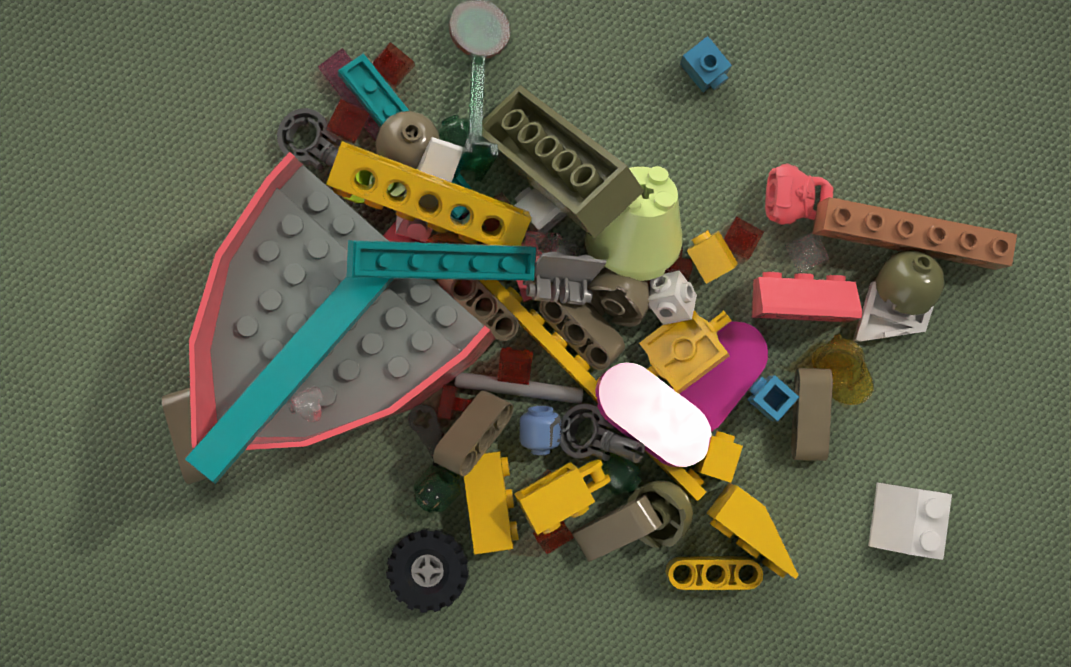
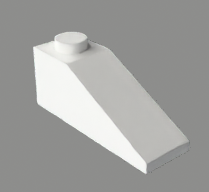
[396,137,463,242]

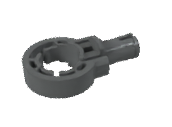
[277,108,342,170]
[560,404,645,463]

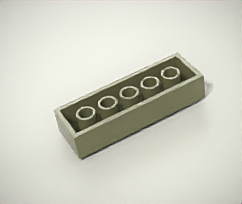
[474,85,644,239]

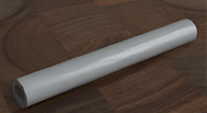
[455,372,583,404]

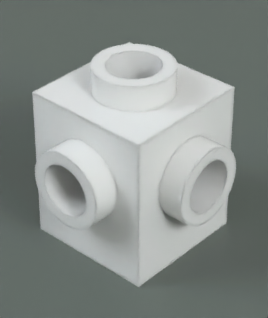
[648,270,697,325]

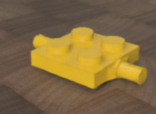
[639,310,732,394]

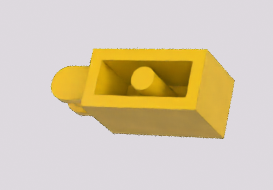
[514,459,611,535]

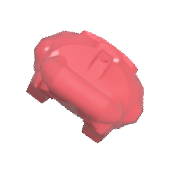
[765,163,833,225]

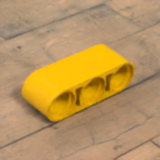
[665,556,763,590]

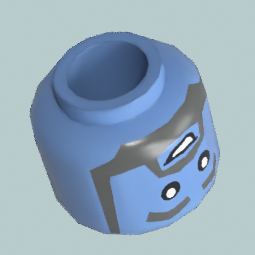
[520,406,561,455]

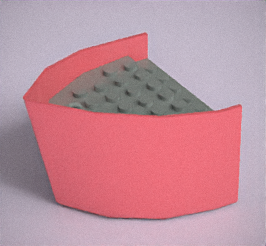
[189,152,495,450]

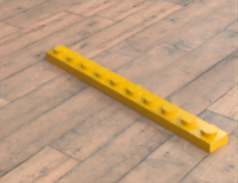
[478,280,706,501]

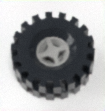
[386,528,469,613]

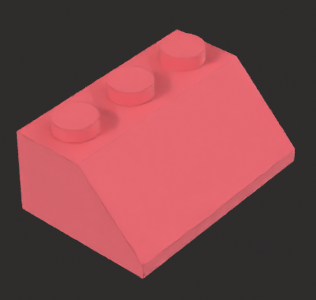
[752,272,862,323]

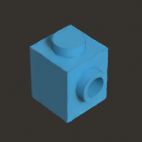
[680,36,732,93]
[747,375,799,421]

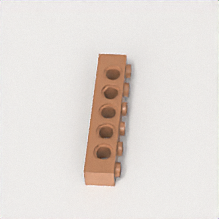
[812,197,1017,270]

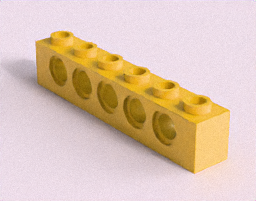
[326,141,531,246]

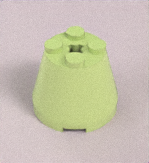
[585,166,682,281]

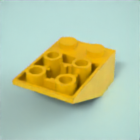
[706,483,799,579]

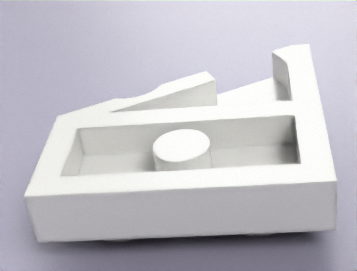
[853,281,934,342]

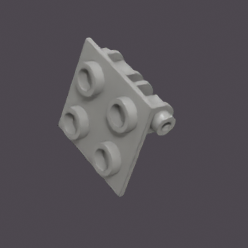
[523,252,606,305]

